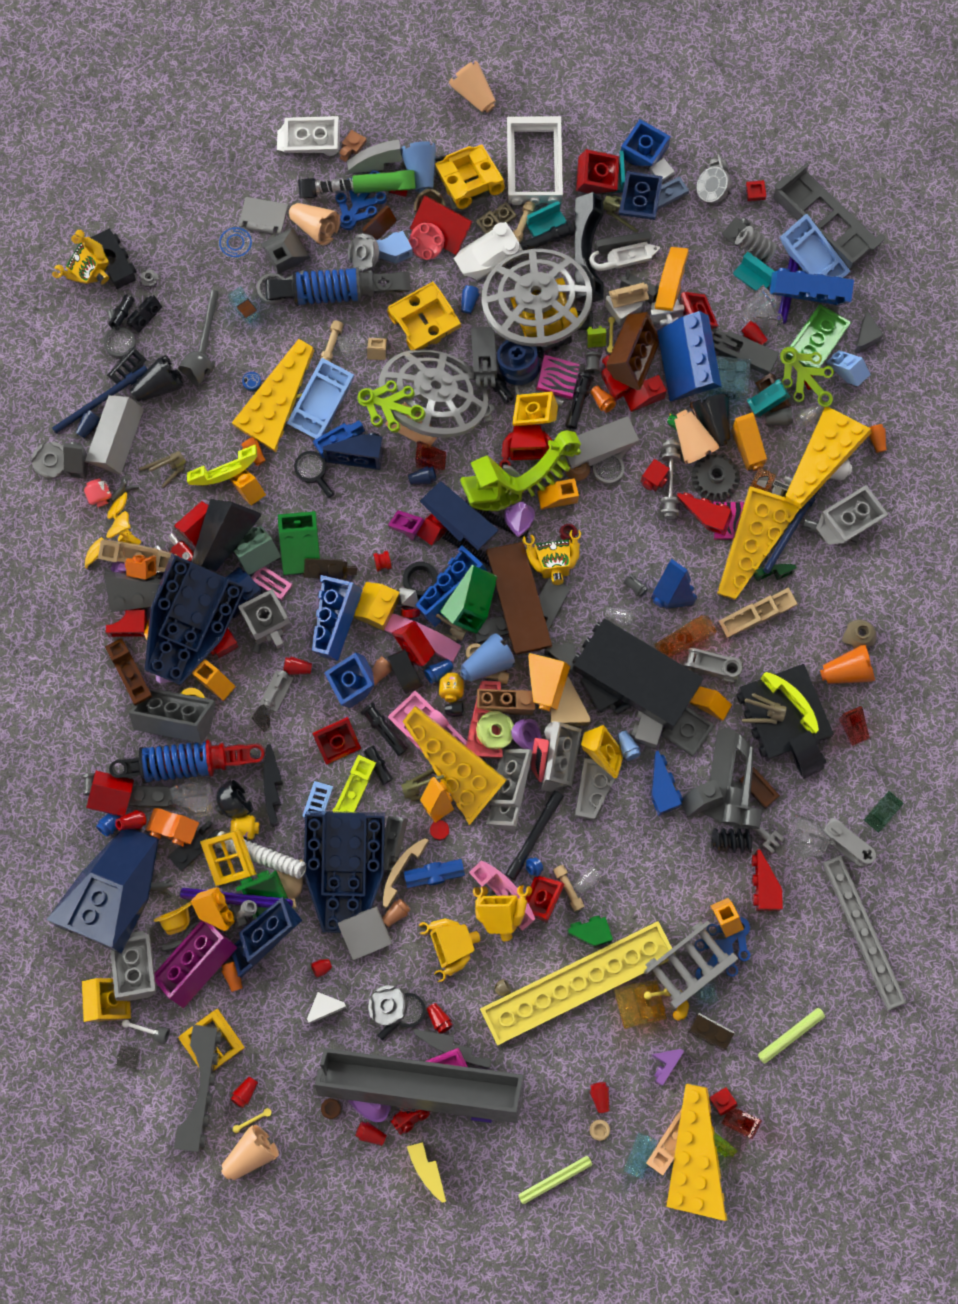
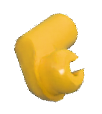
[673,990,689,1021]

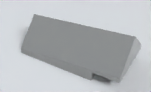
[85,395,144,475]
[565,416,640,469]
[486,749,533,833]

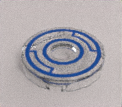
[217,226,254,262]

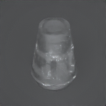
[794,404,823,428]
[605,607,634,627]
[574,866,603,895]

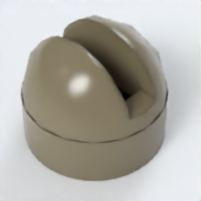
[494,978,511,996]

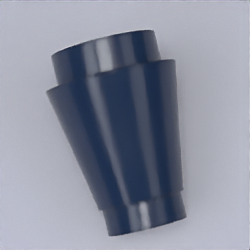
[75,410,100,439]
[408,466,437,485]

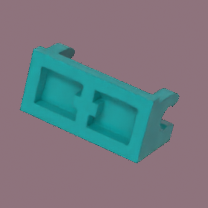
[747,379,790,417]

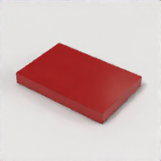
[410,196,473,255]

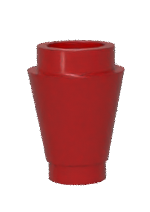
[741,321,768,345]
[283,656,312,675]
[115,810,146,830]
[426,1003,453,1034]
[230,1076,258,1108]
[589,1082,610,1113]
[355,1121,387,1146]

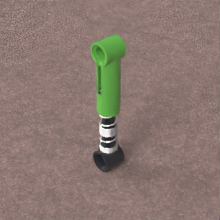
[298,170,416,199]

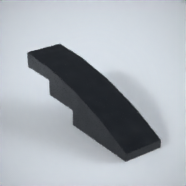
[263,744,283,827]

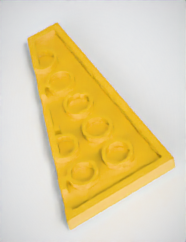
[232,339,314,452]
[785,406,871,508]
[717,486,800,600]
[402,706,507,825]
[666,1084,727,1221]

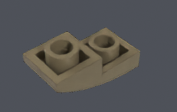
[476,201,518,234]

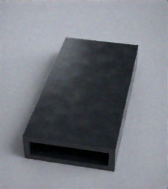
[572,618,704,731]

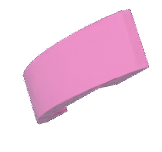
[384,614,461,663]
[469,861,535,931]

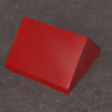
[679,292,718,329]
[174,501,208,548]
[392,621,435,666]
[312,717,361,765]
[86,770,134,817]
[526,876,565,923]

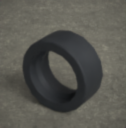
[403,561,438,599]

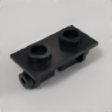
[126,295,162,333]

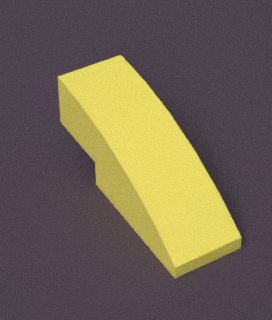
[407,1142,446,1203]

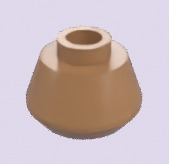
[565,462,590,481]

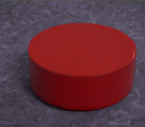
[430,820,449,841]

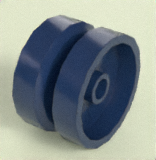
[497,340,540,385]

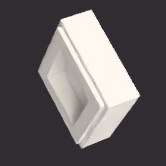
[649,158,675,182]

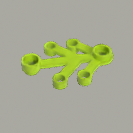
[780,347,834,407]
[357,380,426,433]

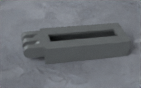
[471,327,497,388]
[712,330,779,375]
[539,577,570,632]

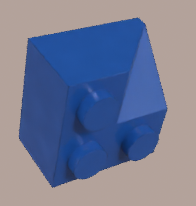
[620,119,671,166]
[324,652,374,708]

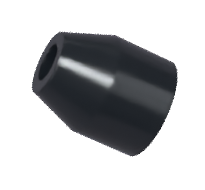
[445,701,464,717]

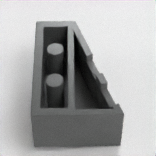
[104,570,161,612]

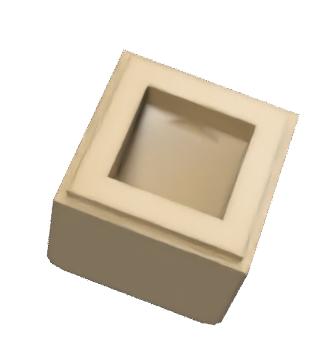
[367,338,387,360]

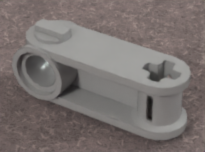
[684,648,742,683]
[820,818,876,867]

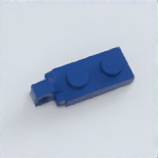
[313,420,365,458]

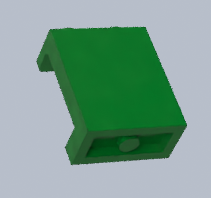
[236,870,288,920]

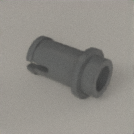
[624,573,648,597]

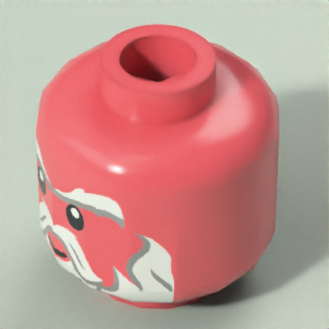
[84,478,112,508]

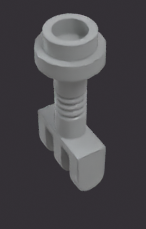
[753,826,784,854]
[230,900,257,929]

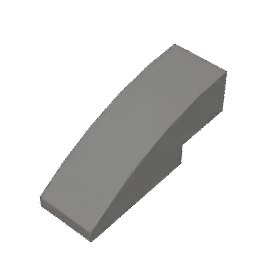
[347,140,401,174]

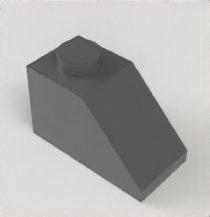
[681,779,724,818]

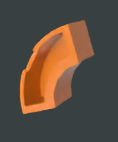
[145,808,199,847]

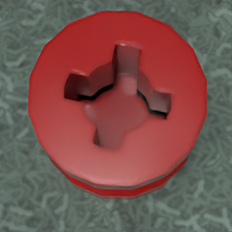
[373,550,392,572]

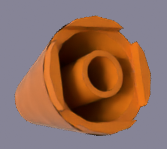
[820,645,875,684]

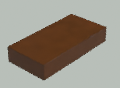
[739,767,780,809]

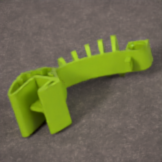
[460,430,581,511]

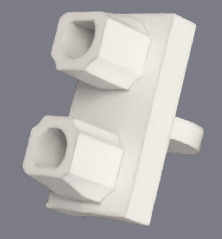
[650,299,684,326]

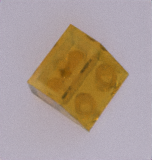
[614,980,667,1029]

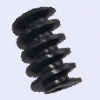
[711,828,752,854]

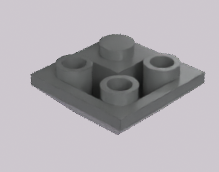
[261,227,310,274]

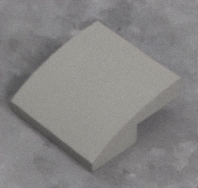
[338,906,392,960]

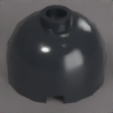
[216,780,253,819]

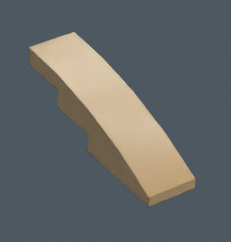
[719,587,798,638]

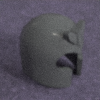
[178,351,215,387]

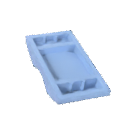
[780,214,850,278]
[287,358,355,439]

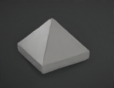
[399,588,418,608]

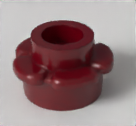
[559,524,578,542]

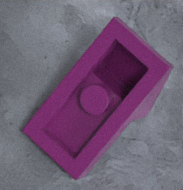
[388,510,424,541]

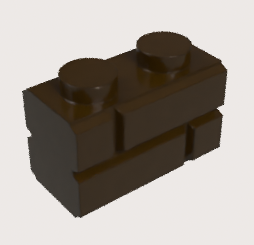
[688,1013,735,1051]

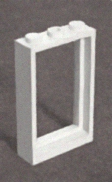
[507,116,563,205]

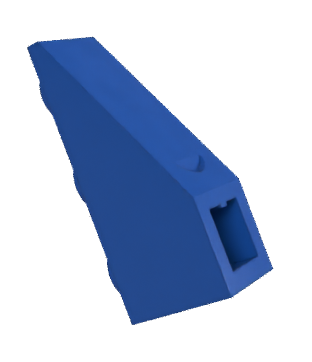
[651,750,683,816]

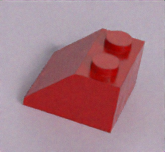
[576,149,620,194]

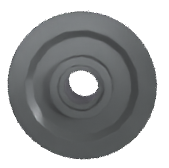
[691,454,740,501]

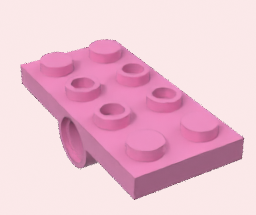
[388,691,467,752]

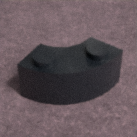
[787,730,827,779]

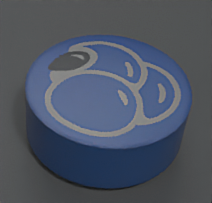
[242,372,261,391]

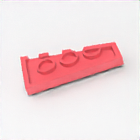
[466,681,503,759]

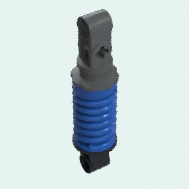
[265,267,411,306]

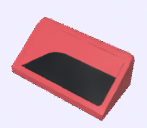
[531,738,549,782]

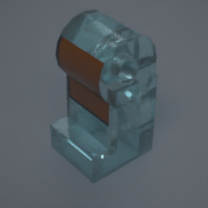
[227,286,260,325]

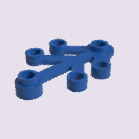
[335,171,387,230]
[694,917,750,980]

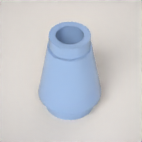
[617,731,641,761]

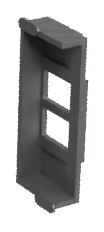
[773,163,885,270]

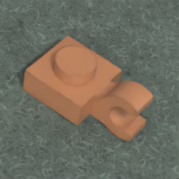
[339,130,367,162]

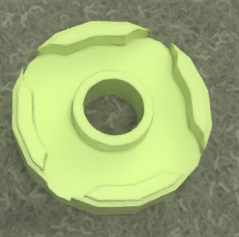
[476,711,514,750]

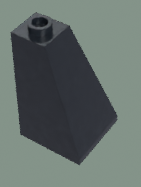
[191,499,262,571]

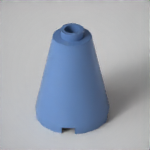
[400,141,436,193]
[460,633,515,682]

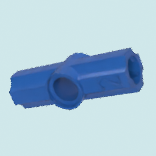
[404,859,465,889]

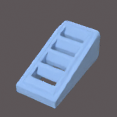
[302,781,333,819]

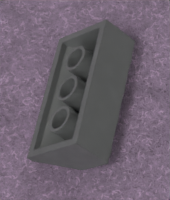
[129,688,215,743]

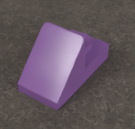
[651,1049,684,1086]

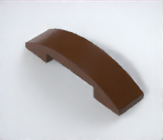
[105,638,152,706]

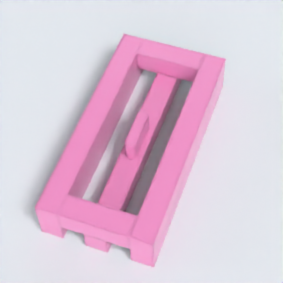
[251,566,293,601]

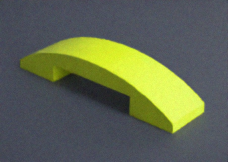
[187,445,257,485]
[761,672,819,734]
[332,755,376,812]

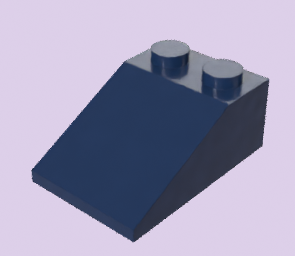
[619,171,663,220]
[323,433,384,470]

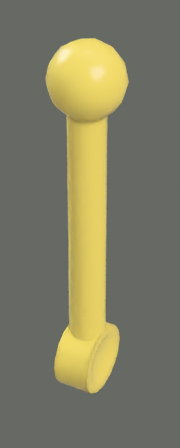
[607,316,615,353]
[644,988,671,1000]
[232,1108,272,1133]

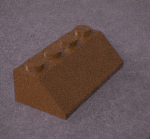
[606,312,659,390]

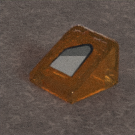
[750,467,776,492]

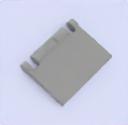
[238,197,288,235]

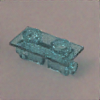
[623,1132,657,1179]

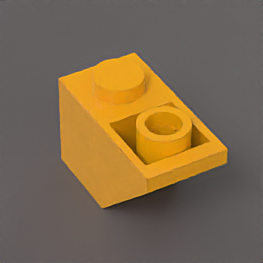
[229,469,266,506]
[537,478,579,510]
[192,659,236,701]
[420,777,454,823]
[191,887,235,931]
[710,898,744,938]

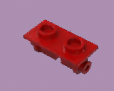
[390,1108,431,1135]

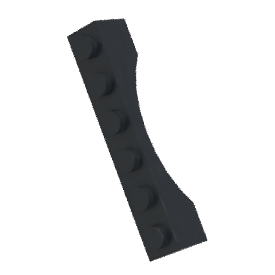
[574,192,604,304]

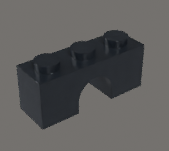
[90,228,137,289]

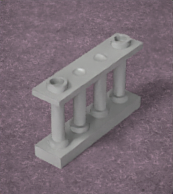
[644,921,738,1010]

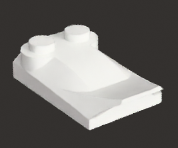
[277,116,340,156]
[454,222,523,281]

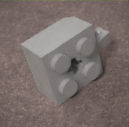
[238,589,292,649]

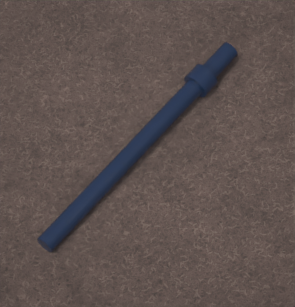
[52,365,148,434]
[763,489,820,573]

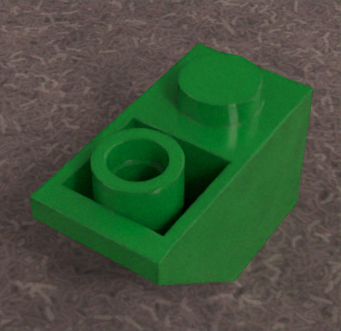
[567,915,613,948]

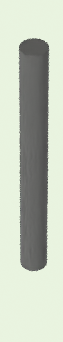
[199,290,218,354]

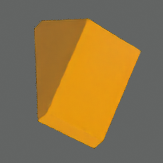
[690,687,732,721]

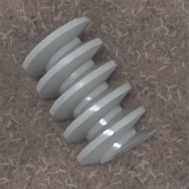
[735,226,777,264]

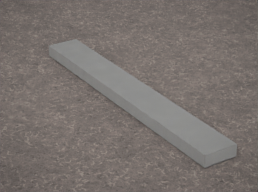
[822,856,906,1011]

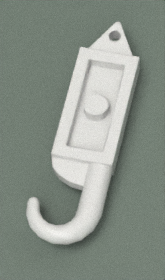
[589,241,660,271]

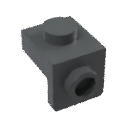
[722,217,751,246]

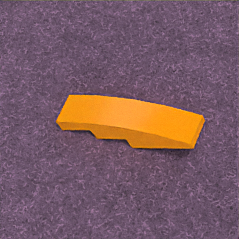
[655,247,689,311]

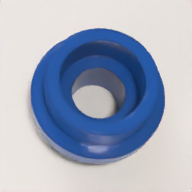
[526,857,543,877]

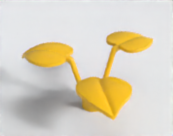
[85,492,141,570]

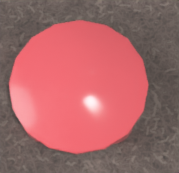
[408,223,444,260]

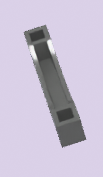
[174,1024,222,1152]

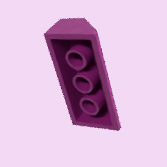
[154,920,238,1008]

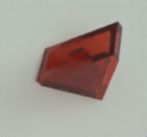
[415,441,446,470]
[839,706,870,746]
[721,1108,762,1140]

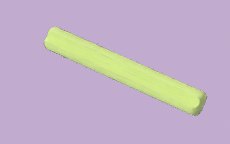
[758,1008,825,1064]
[518,1156,592,1204]

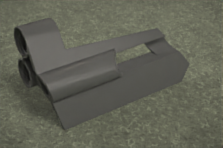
[704,727,763,829]

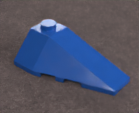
[651,559,697,609]

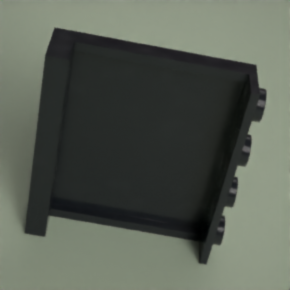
[736,664,834,761]

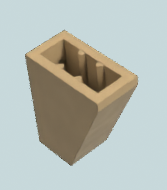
[550,677,590,726]

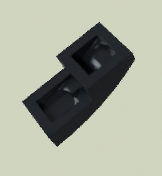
[388,649,423,694]

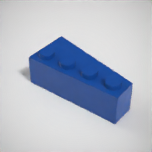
[769,268,854,305]
[416,545,488,627]
[312,575,363,661]

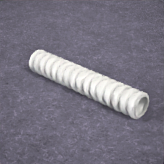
[215,831,306,879]

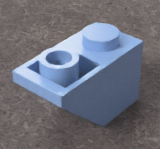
[376,231,413,264]
[826,350,871,386]

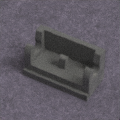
[620,269,659,304]

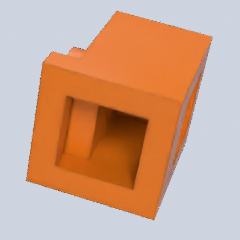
[125,555,156,579]

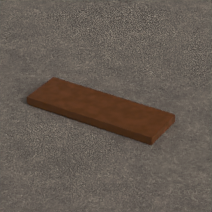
[486,542,552,655]

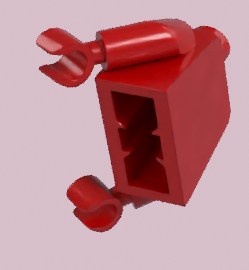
[499,425,553,468]

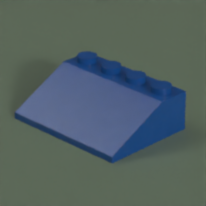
[657,311,722,401]

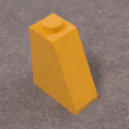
[731,412,767,471]
[528,653,570,712]

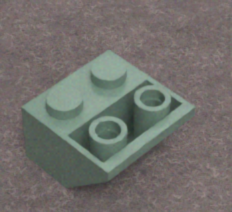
[233,525,281,575]

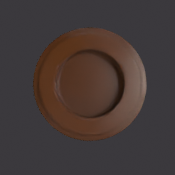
[321,1098,341,1119]

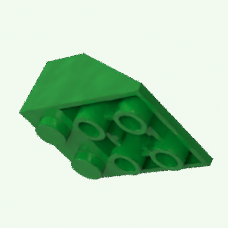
[278,511,320,576]
[440,565,497,634]

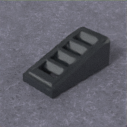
[106,347,147,384]

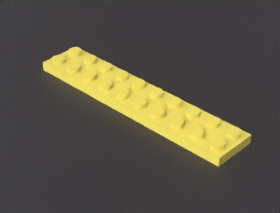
[480,921,675,1046]

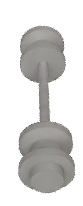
[661,439,681,519]

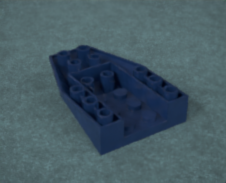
[144,553,246,685]
[304,811,386,933]
[46,829,159,954]

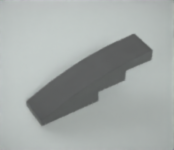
[414,1029,491,1069]

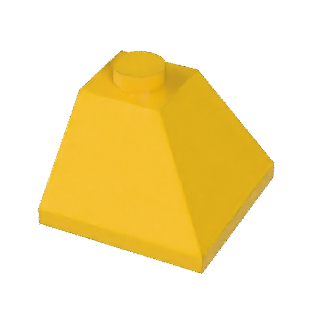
[512,392,558,426]
[581,725,623,779]

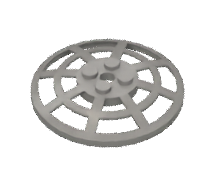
[482,249,592,346]
[378,349,488,438]

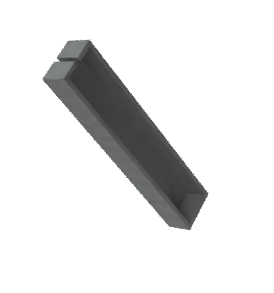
[315,1048,525,1123]

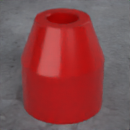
[310,959,332,978]

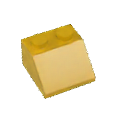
[354,582,400,631]
[82,978,131,1022]

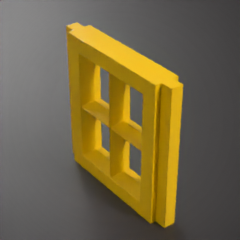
[200,829,256,886]
[178,1008,245,1071]

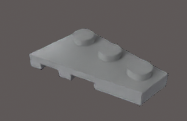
[574,758,622,820]

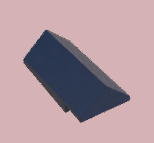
[420,481,498,550]
[232,897,303,978]

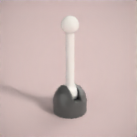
[122,1020,170,1044]

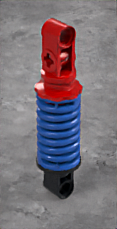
[109,740,265,784]

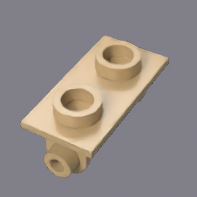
[609,282,649,308]

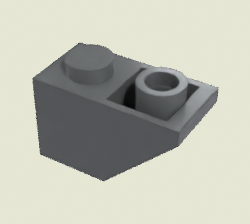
[63,442,88,479]

